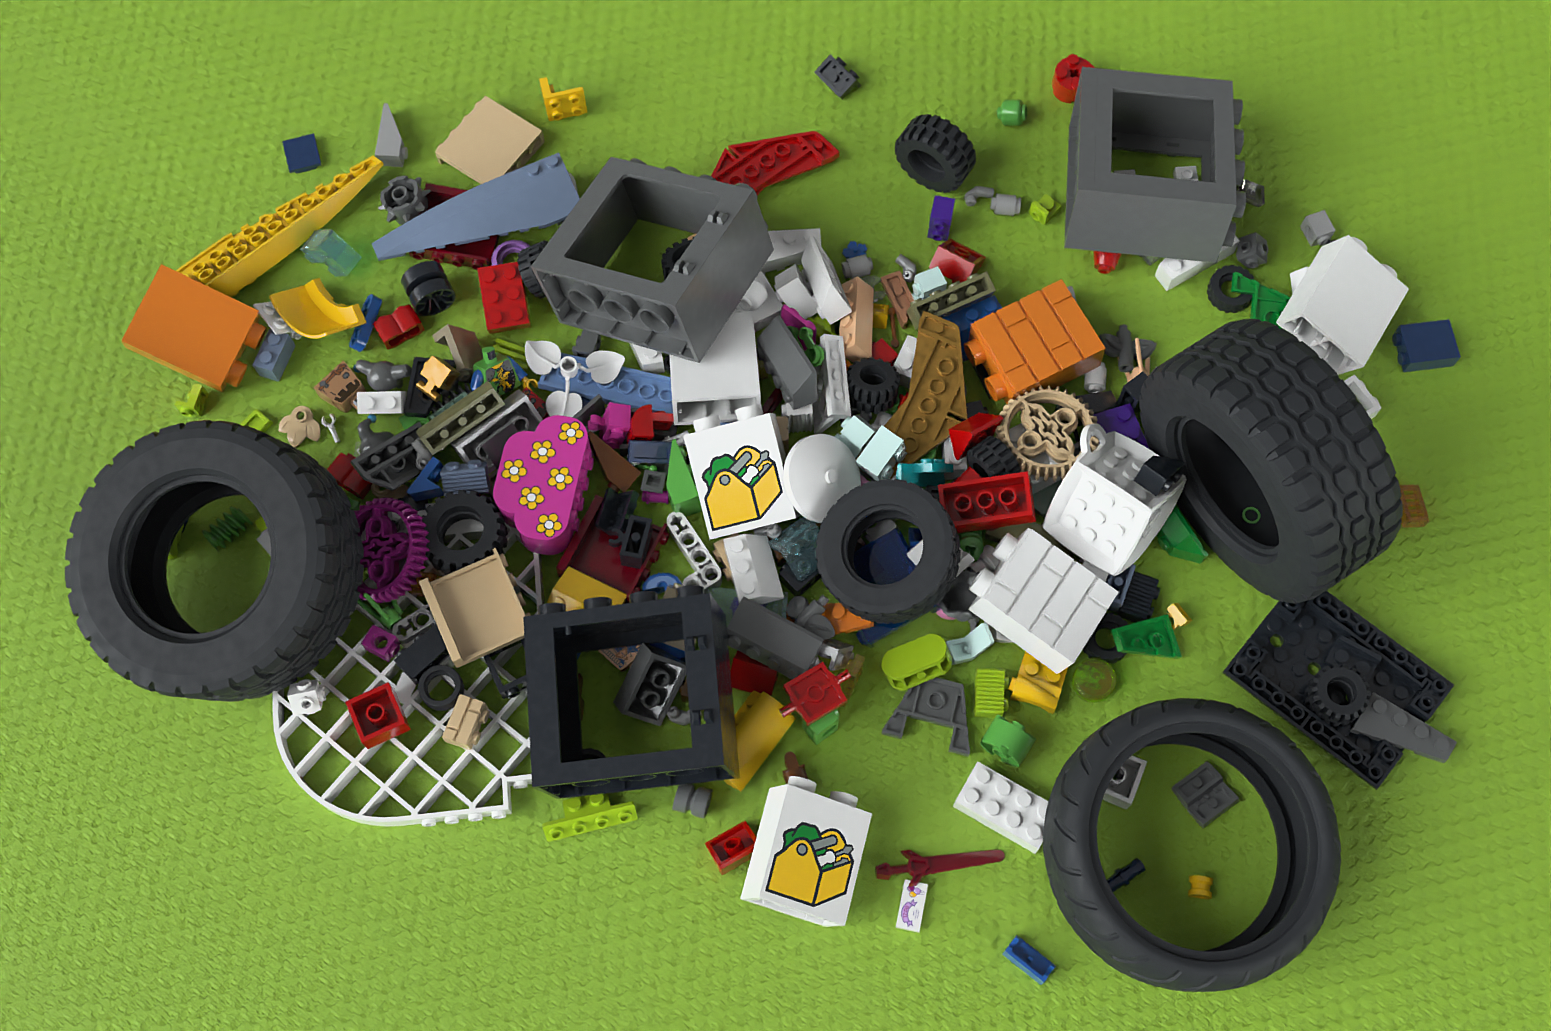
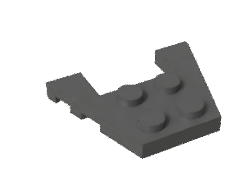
[881,677,970,757]

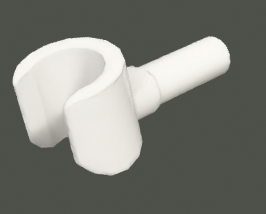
[321,413,340,443]

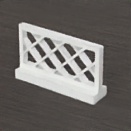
[812,334,851,434]

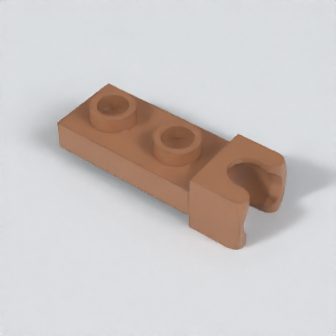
[880,270,914,329]

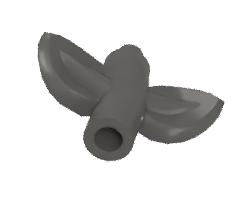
[1099,324,1157,372]
[787,595,835,640]

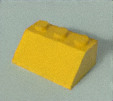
[547,566,627,611]

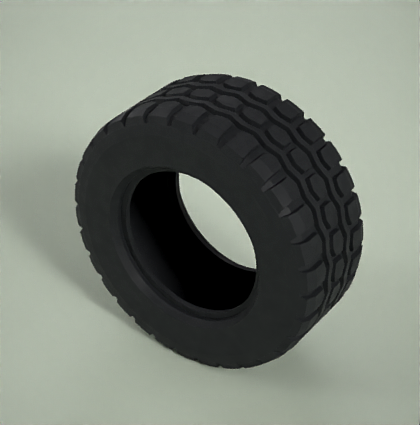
[1139,319,1403,603]
[65,420,364,702]

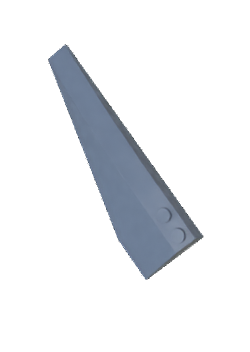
[372,153,580,261]

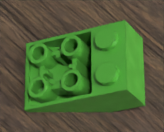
[666,439,701,517]

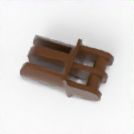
[782,751,809,784]

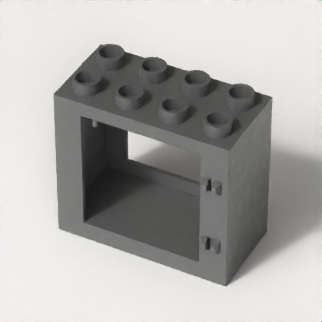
[1064,67,1246,263]

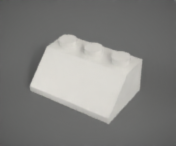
[723,534,784,605]

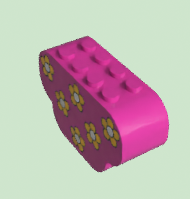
[493,415,594,555]

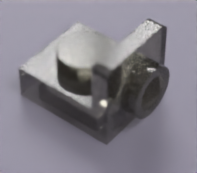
[1236,179,1265,207]

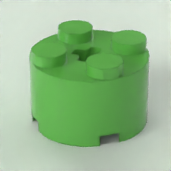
[980,715,1036,767]

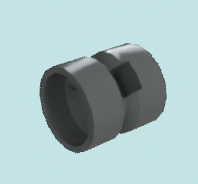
[672,784,713,819]

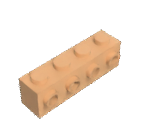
[839,276,874,362]

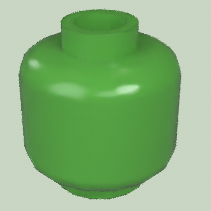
[997,99,1027,126]

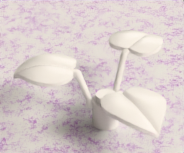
[525,340,625,417]

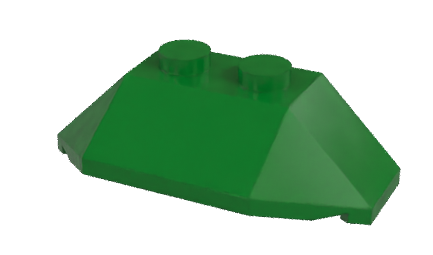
[1156,505,1209,564]

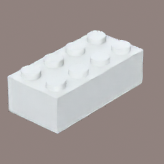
[953,761,1048,854]

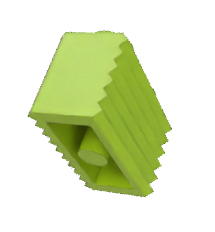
[974,668,1009,718]

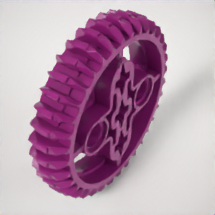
[354,497,430,603]

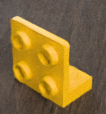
[539,77,587,121]

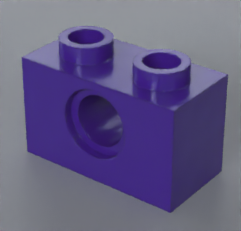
[927,195,955,241]

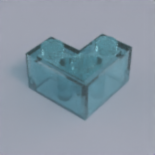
[300,229,362,277]

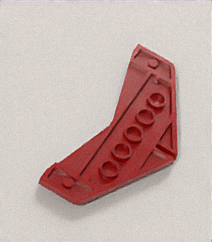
[711,131,840,196]

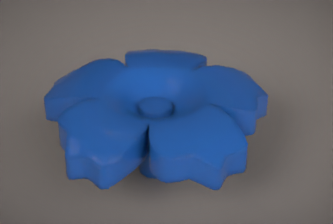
[842,241,867,259]

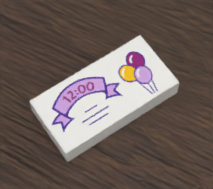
[896,879,928,933]

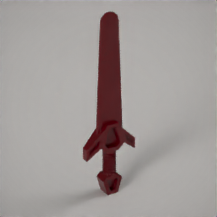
[875,850,1005,887]

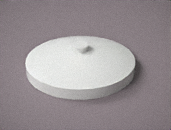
[783,434,861,523]

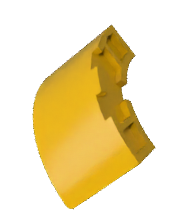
[269,278,367,338]

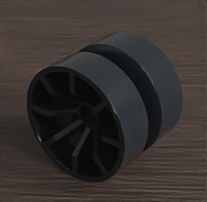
[401,261,456,316]

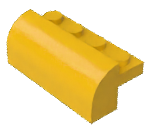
[723,690,796,792]

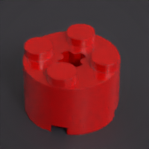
[1052,54,1095,104]

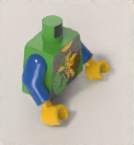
[470,346,538,396]

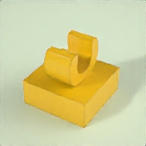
[1165,603,1192,630]

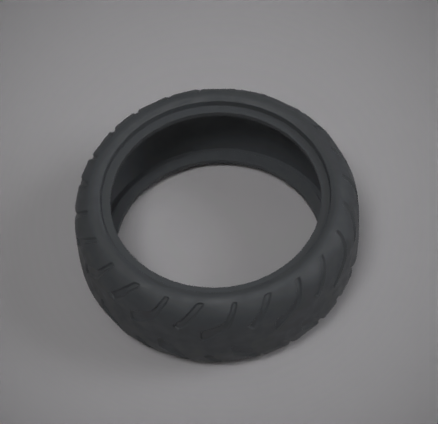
[1043,698,1341,992]

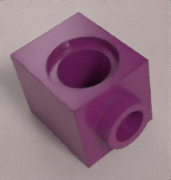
[361,625,401,662]

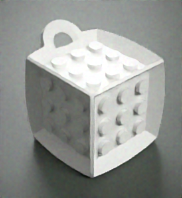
[1043,423,1186,576]

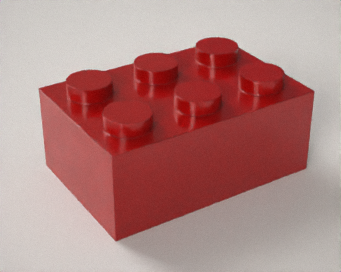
[477,262,531,334]

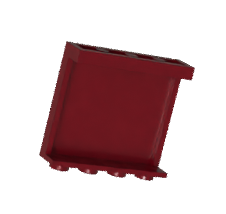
[409,183,500,270]
[556,495,670,604]

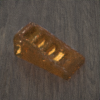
[1399,485,1429,528]

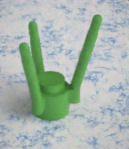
[357,593,403,630]

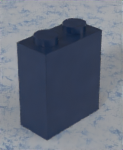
[1392,319,1461,372]

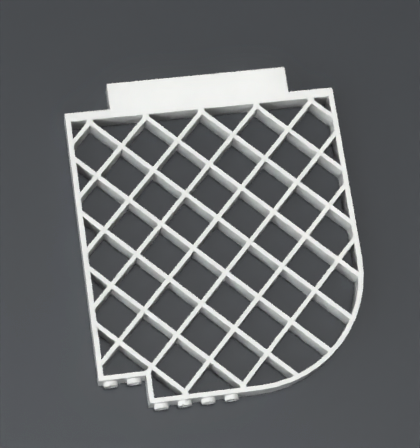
[272,497,544,827]

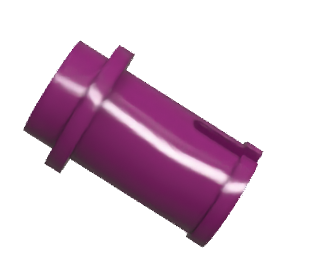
[642,490,669,504]

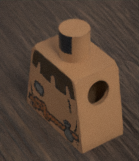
[314,361,366,413]

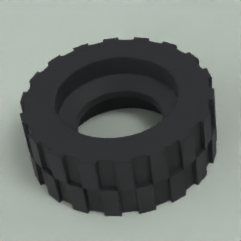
[1207,265,1254,313]
[1083,612,1128,665]

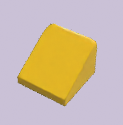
[872,303,889,329]

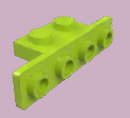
[542,793,638,842]

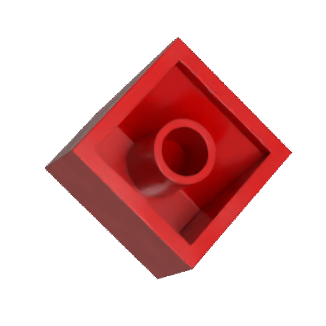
[929,238,986,283]

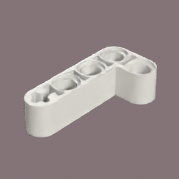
[667,512,722,594]

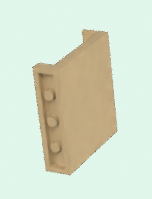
[435,96,545,184]
[419,548,531,668]

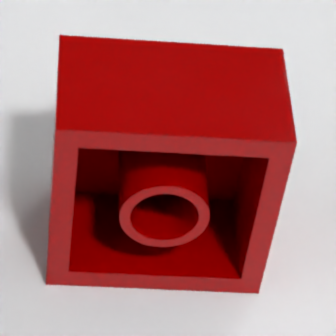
[345,682,411,749]

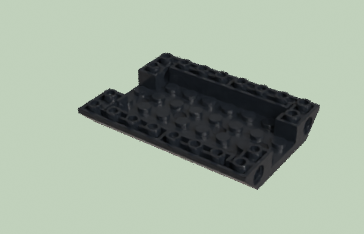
[1222,591,1454,790]

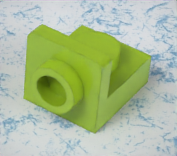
[1029,194,1062,225]
[174,384,209,417]

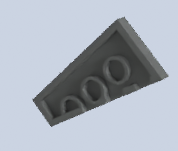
[1350,692,1457,763]

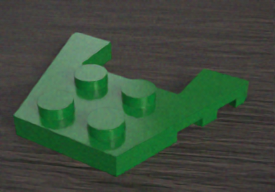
[1231,272,1291,329]

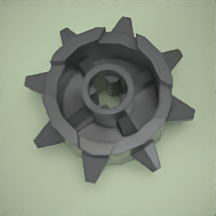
[378,176,431,225]

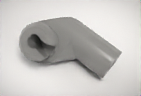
[964,186,994,206]

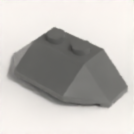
[350,422,422,491]

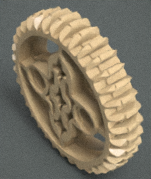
[995,385,1099,482]

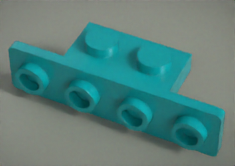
[896,459,954,487]

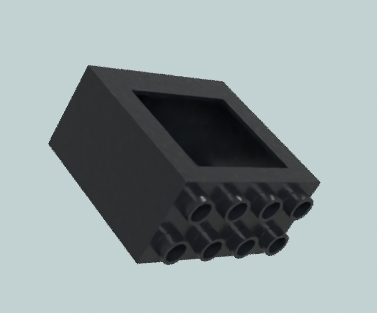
[523,585,740,799]

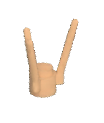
[1117,338,1150,383]

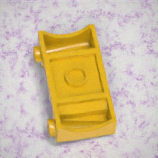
[1008,651,1068,714]

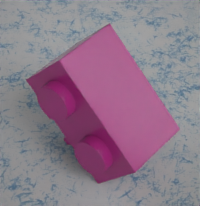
[587,402,631,449]

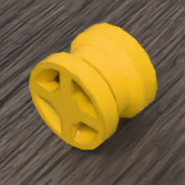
[1188,875,1213,899]

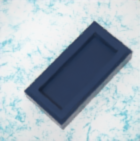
[628,440,672,464]

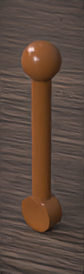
[888,307,899,348]

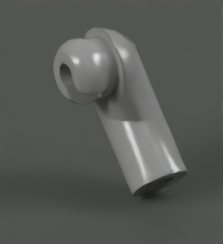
[895,254,916,282]
[411,438,432,471]
[754,523,782,539]
[667,706,702,726]

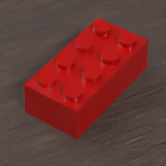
[938,471,1036,533]

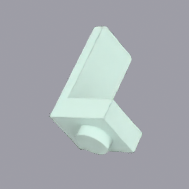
[946,623,994,665]

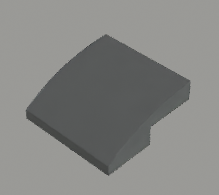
[1172,761,1239,828]

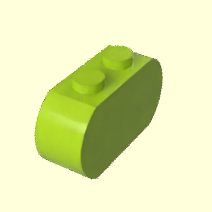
[881,634,952,691]

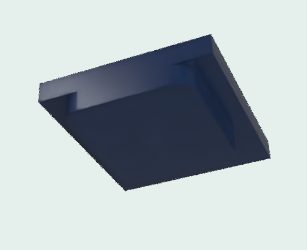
[282,133,322,173]

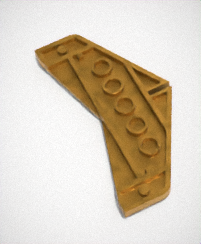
[856,311,967,479]

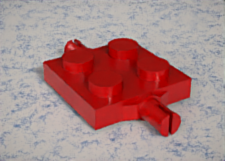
[779,662,852,726]

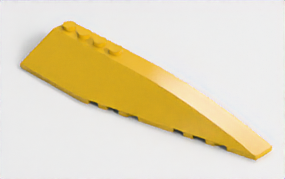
[176,156,384,297]

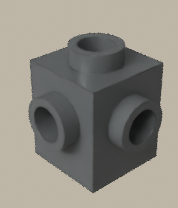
[1236,232,1269,268]

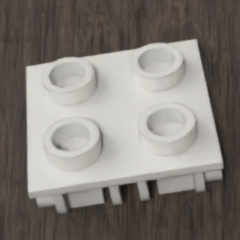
[253,301,302,340]

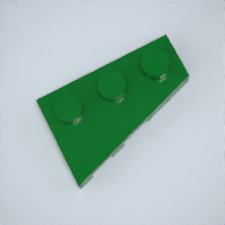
[1111,614,1182,659]

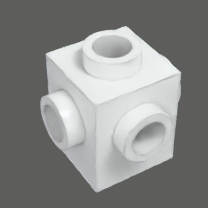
[287,679,326,715]

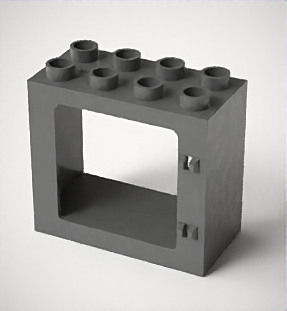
[531,157,774,363]

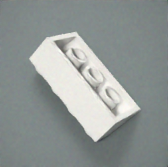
[801,235,852,325]

